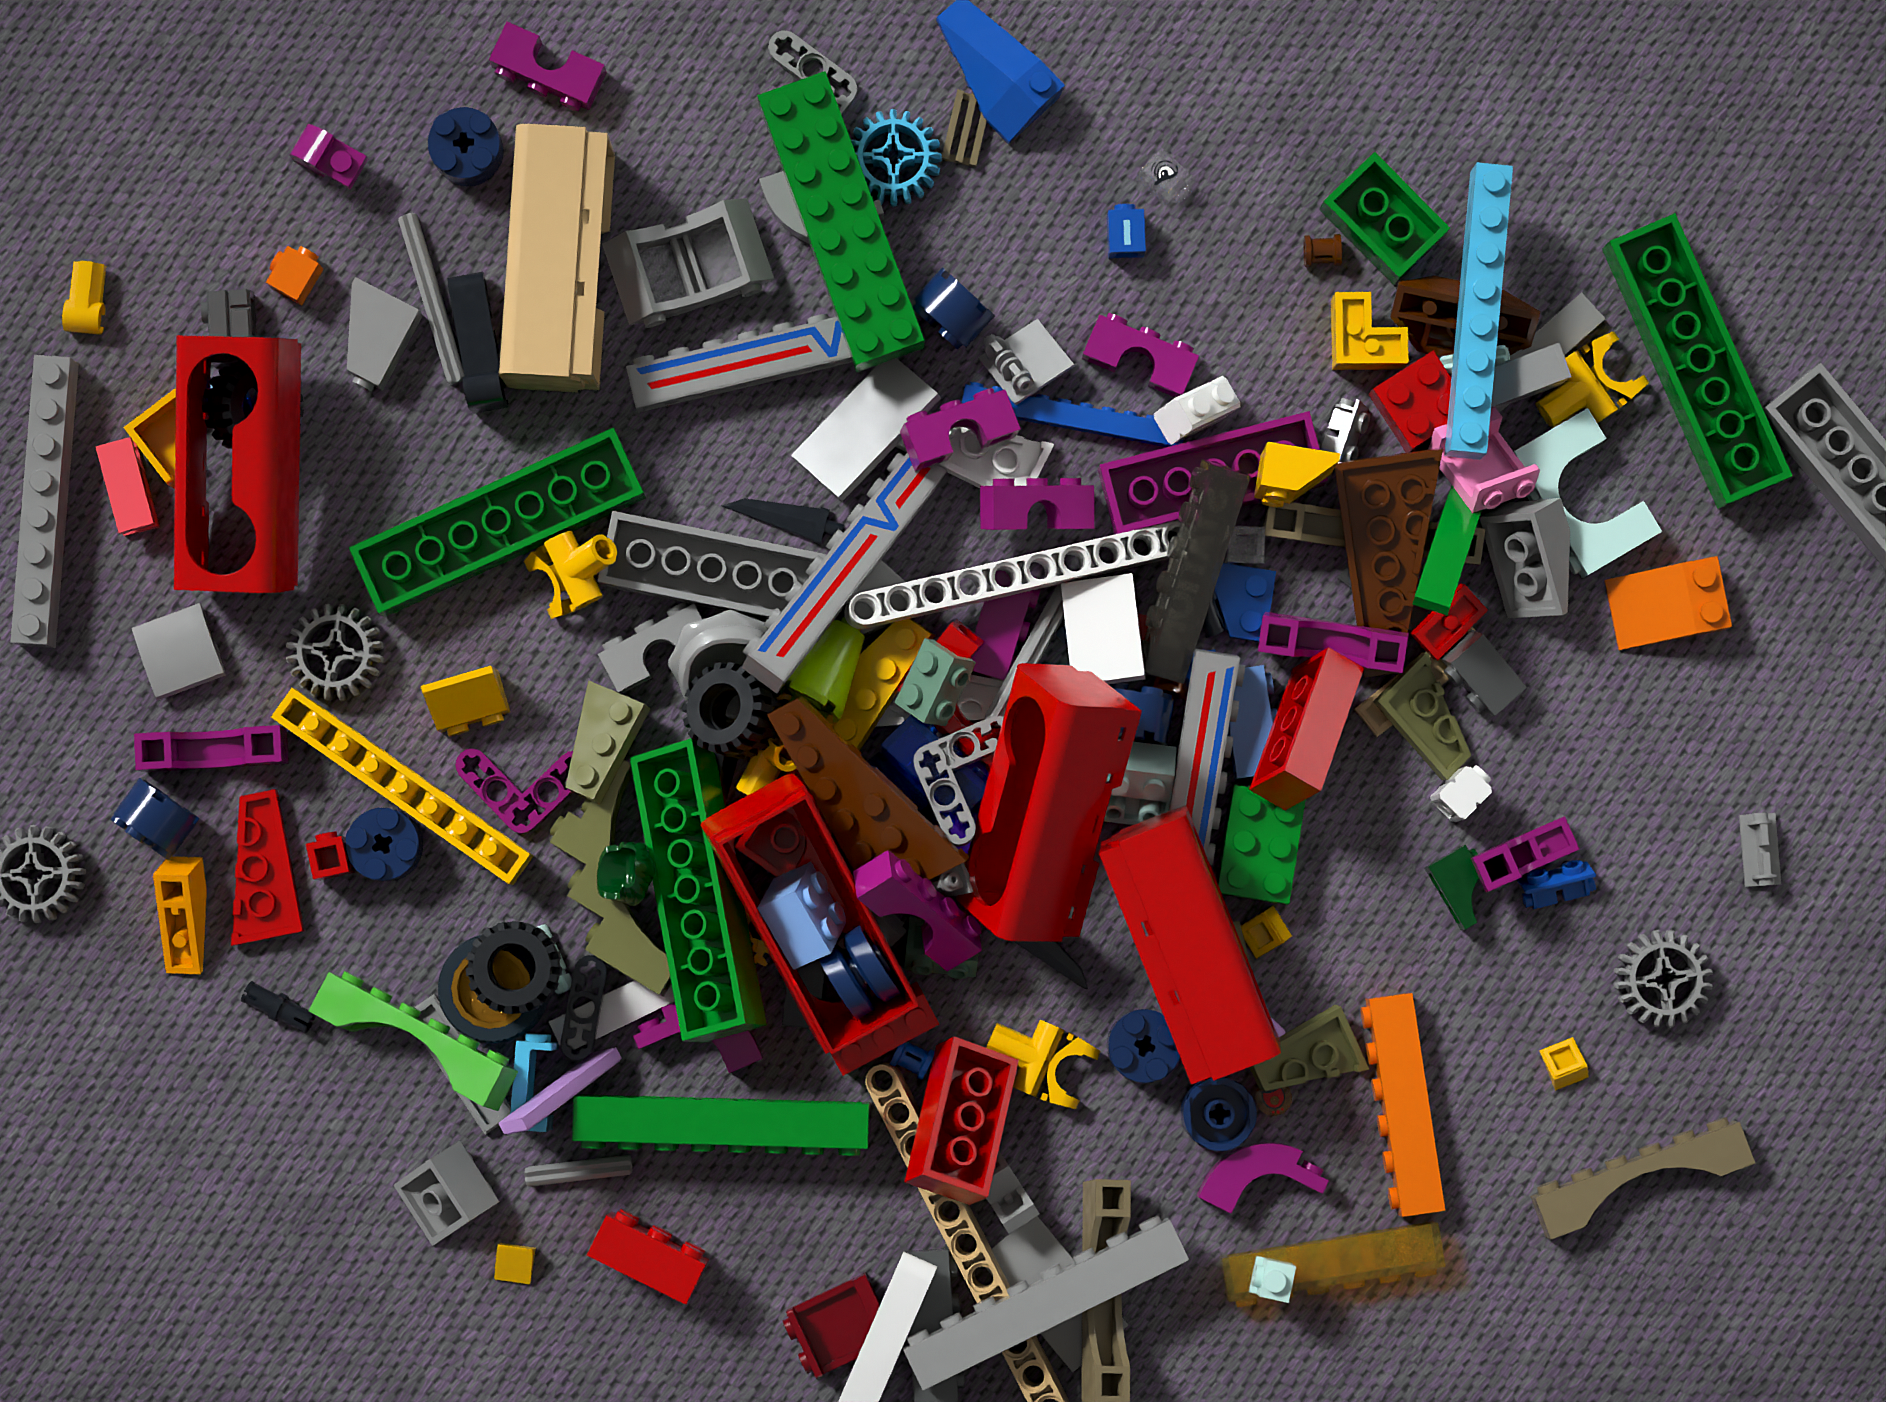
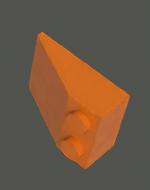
[1604,556,1732,650]

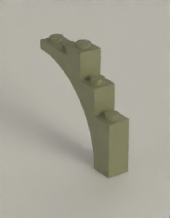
[550,760,671,997]

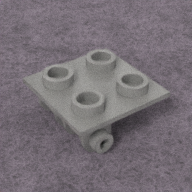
[978,319,1075,405]

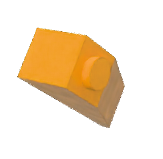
[153,856,207,974]

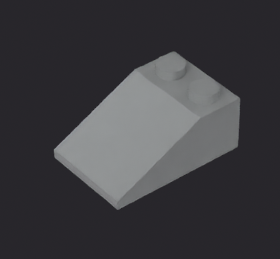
[1479,498,1570,618]

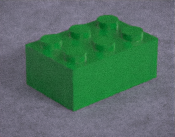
[1319,152,1450,285]
[1216,785,1306,905]

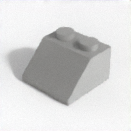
[393,1141,499,1246]

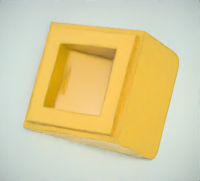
[1241,906,1292,959]
[1539,1037,1589,1090]
[494,1243,536,1284]

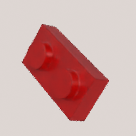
[1410,583,1488,661]

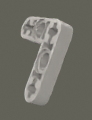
[768,31,857,117]
[913,715,1004,847]

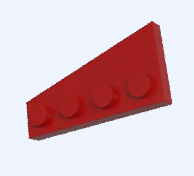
[231,789,305,946]

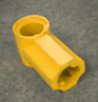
[62,261,106,335]

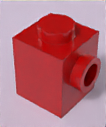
[306,831,355,881]

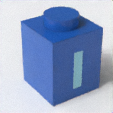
[1107,204,1146,259]

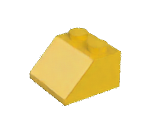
[1254,442,1340,507]
[421,666,510,737]

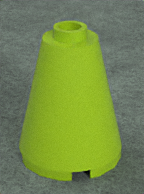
[779,617,865,722]

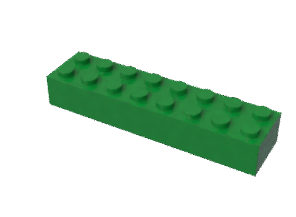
[757,71,925,372]
[1602,213,1793,509]
[349,427,646,617]
[630,738,767,1043]
[572,1094,870,1156]

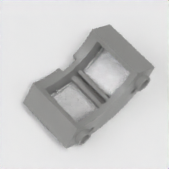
[602,198,774,328]

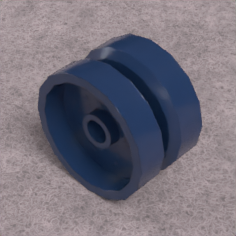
[819,925,902,1020]

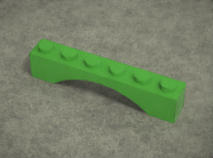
[309,971,518,1111]

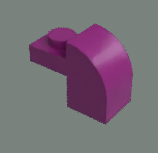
[289,124,368,190]

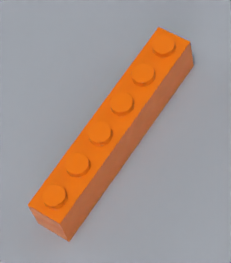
[1361,993,1445,1217]

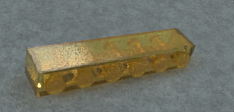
[1219,1221,1446,1307]

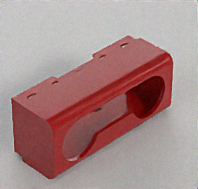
[174,335,301,593]
[956,663,1142,942]
[700,774,919,1055]
[1099,806,1281,1085]

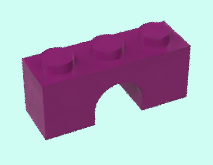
[489,21,607,111]
[1082,313,1199,398]
[900,388,1021,471]
[980,478,1094,530]

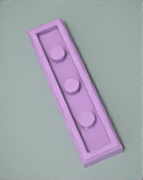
[498,1047,622,1135]

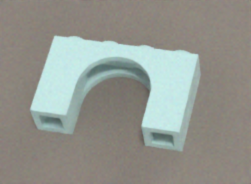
[1514,408,1662,578]

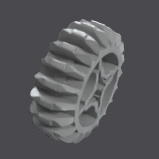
[286,604,385,701]
[0,825,86,923]
[1614,930,1713,1028]

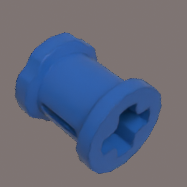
[889,1041,935,1081]

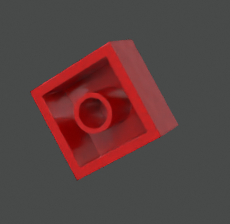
[1368,350,1451,453]

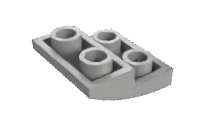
[132,603,226,700]

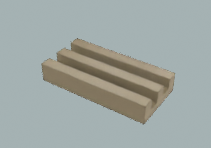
[942,89,987,168]

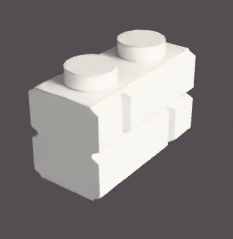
[1154,376,1241,445]
[1430,765,1492,822]

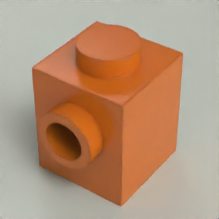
[266,246,324,306]

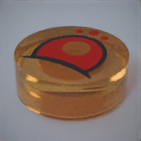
[1255,1087,1292,1116]

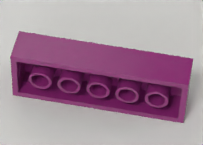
[1098,411,1328,535]

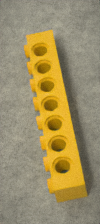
[271,688,534,885]

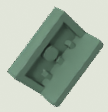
[894,638,976,726]

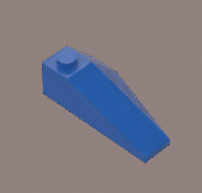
[936,0,1065,144]

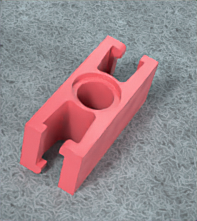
[95,437,160,537]

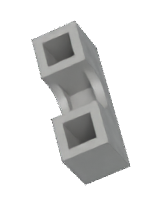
[598,602,702,694]

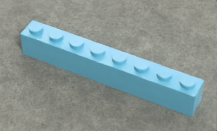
[1444,162,1513,460]

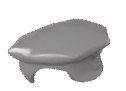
[668,610,768,720]

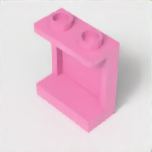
[1428,407,1540,513]

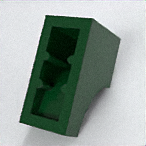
[1424,845,1480,930]

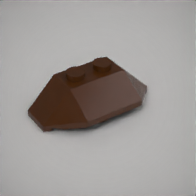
[1390,275,1540,356]

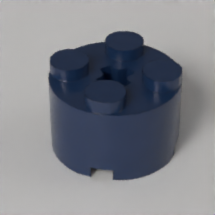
[428,107,504,186]
[912,267,995,349]
[1108,683,1175,745]
[110,778,200,860]
[345,808,423,881]
[1107,1009,1180,1083]
[1180,1077,1257,1151]

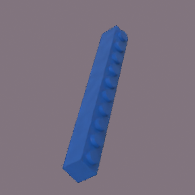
[962,382,1183,447]

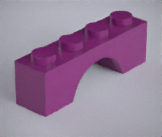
[1258,612,1409,673]
[134,725,289,772]
[853,850,982,972]

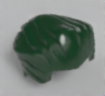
[597,842,656,906]

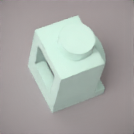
[1249,1256,1296,1303]

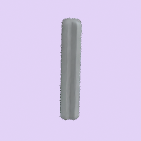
[524,1155,633,1187]

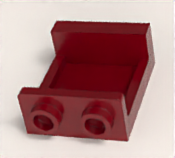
[783,1272,881,1379]

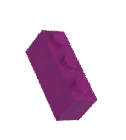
[971,570,1041,682]

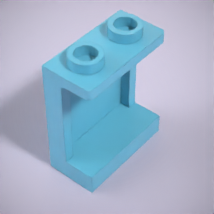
[510,1033,559,1132]

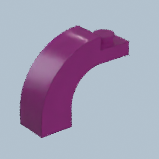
[1471,816,1580,892]
[633,1003,764,1073]
[1196,1142,1329,1213]

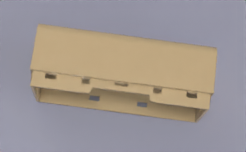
[499,124,615,392]

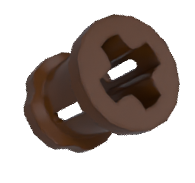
[1303,234,1342,267]

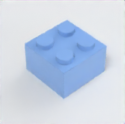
[757,862,846,970]

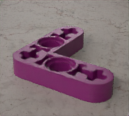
[455,749,573,834]

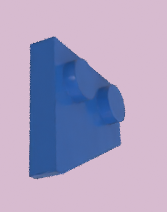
[1206,561,1276,642]

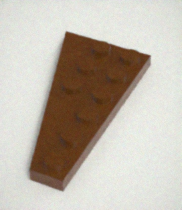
[1335,448,1443,678]
[767,696,970,880]

